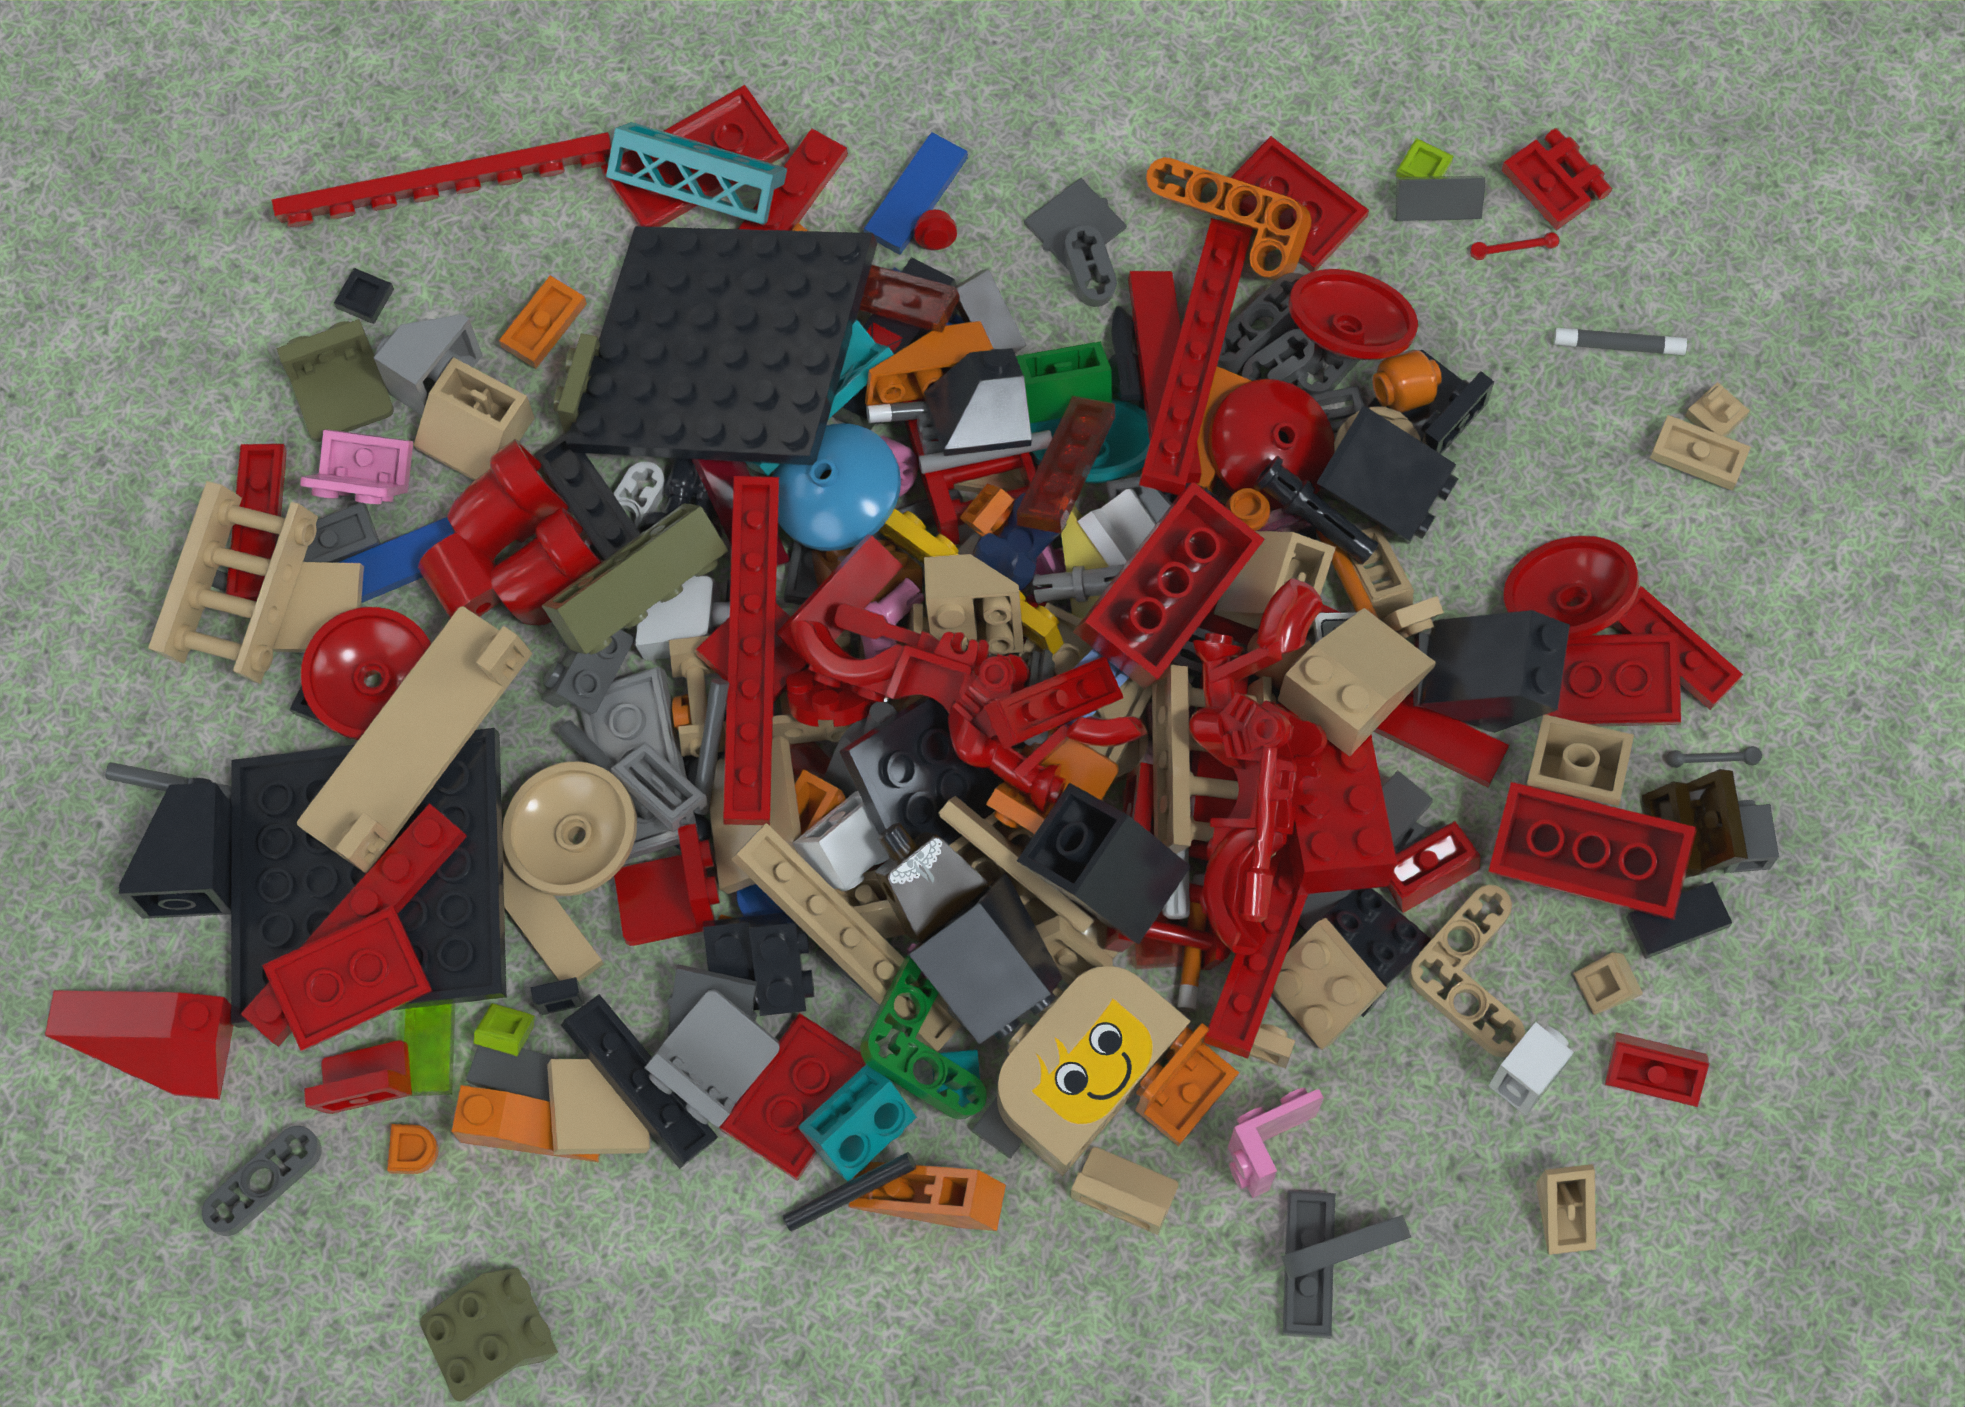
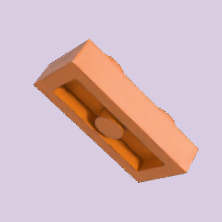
[499,275,587,369]

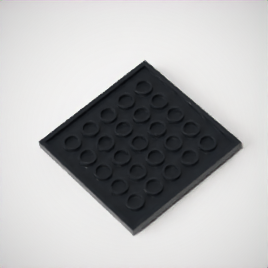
[566,226,878,465]
[231,728,507,1028]

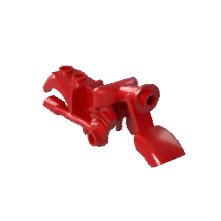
[1188,578,1327,955]
[789,603,1147,814]

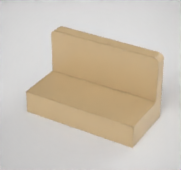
[1071,1147,1179,1235]

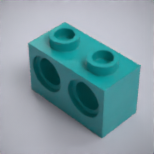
[798,1064,917,1181]

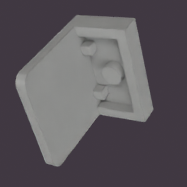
[645,989,780,1128]

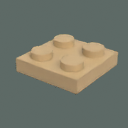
[1272,918,1387,1050]

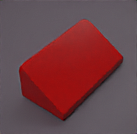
[1388,821,1480,913]
[1605,1032,1710,1107]

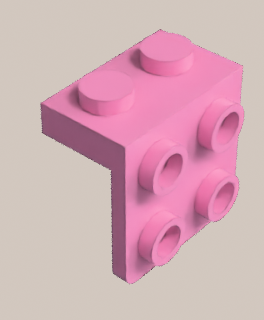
[300,429,413,504]
[1228,1087,1324,1198]

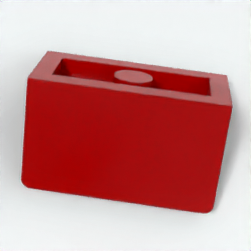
[304,1040,412,1114]

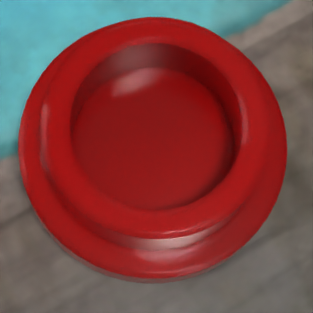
[914,209,957,250]

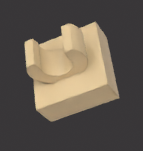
[1685,382,1750,437]

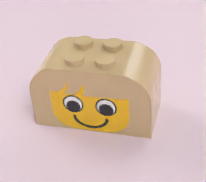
[997,966,1191,1177]

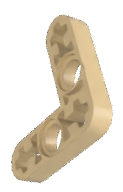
[1409,885,1525,1057]

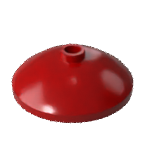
[1289,269,1418,361]
[1208,379,1335,510]
[1503,536,1640,640]
[301,607,431,740]

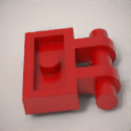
[1502,128,1613,231]

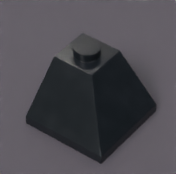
[923,348,1032,456]

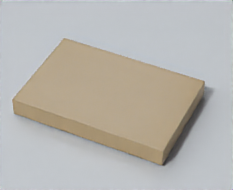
[710,736,801,894]

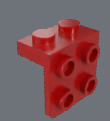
[614,823,720,946]

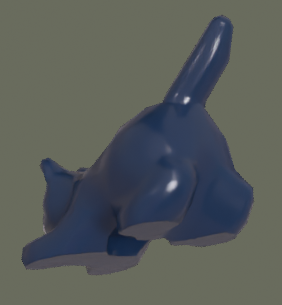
[973,493,1067,591]

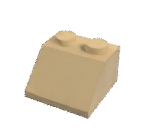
[1527,715,1634,806]

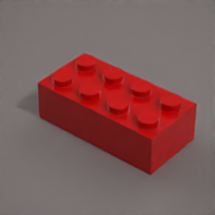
[1073,482,1265,689]
[1277,704,1397,895]
[1488,782,1697,920]

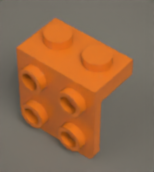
[986,727,1119,834]
[1135,1023,1239,1147]

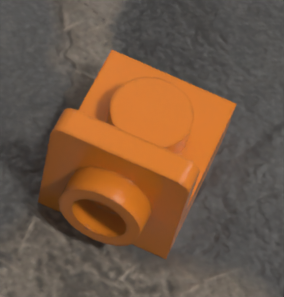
[959,483,1014,537]

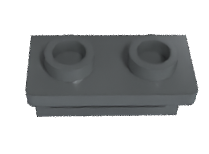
[541,629,634,715]

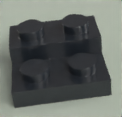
[703,912,815,1016]

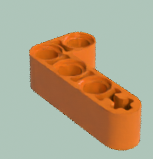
[1146,157,1312,281]

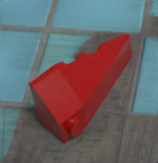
[45,990,234,1100]

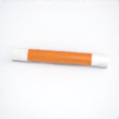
[1177,874,1207,1012]

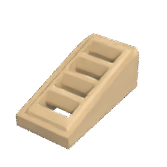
[1347,525,1414,619]

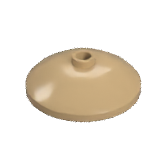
[502,761,637,896]

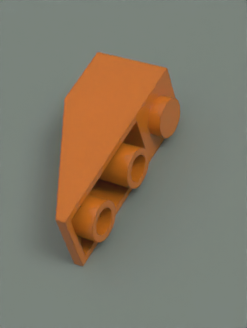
[865,321,993,406]

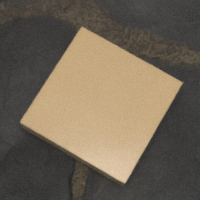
[273,562,364,652]
[547,1059,650,1155]

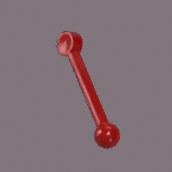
[1470,232,1560,260]

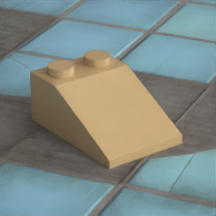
[1278,608,1436,756]

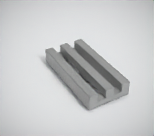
[611,742,707,832]

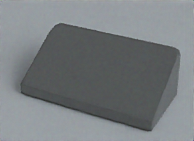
[1396,176,1485,221]

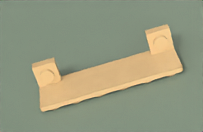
[297,606,533,874]

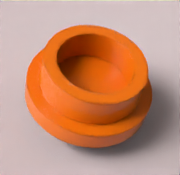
[1226,488,1270,531]

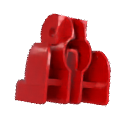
[418,439,602,626]

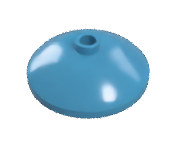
[773,423,901,551]

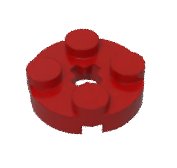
[786,668,876,727]

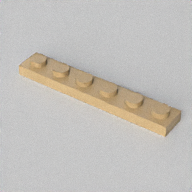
[731,823,961,1052]

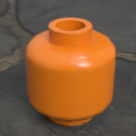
[1372,350,1442,413]

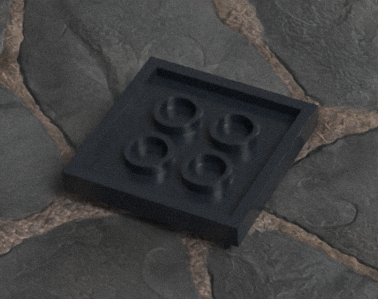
[839,696,999,858]

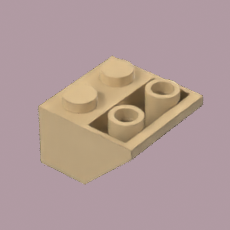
[413,357,535,481]
[1213,531,1336,630]
[924,554,1024,655]

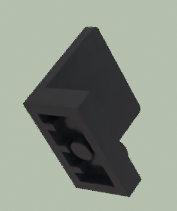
[1367,350,1494,455]
[1319,888,1431,1017]

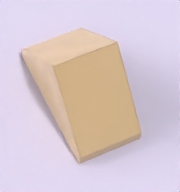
[1536,1164,1596,1255]

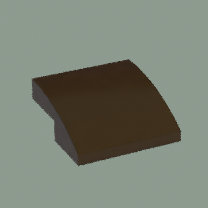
[1641,769,1748,878]

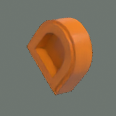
[387,1124,439,1174]

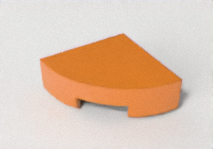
[672,694,692,732]

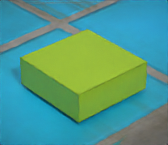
[1395,138,1454,177]
[473,1003,535,1056]

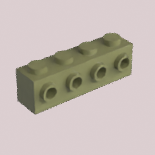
[542,503,728,655]

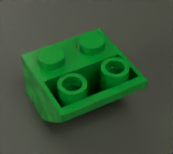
[1016,341,1112,424]

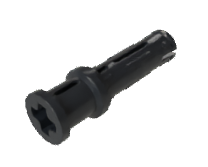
[1253,456,1379,565]

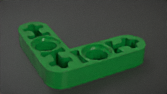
[860,955,987,1120]

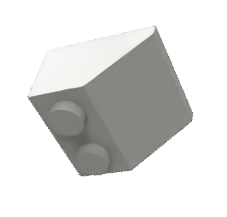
[374,314,483,415]

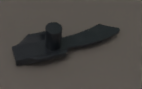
[1108,306,1143,401]

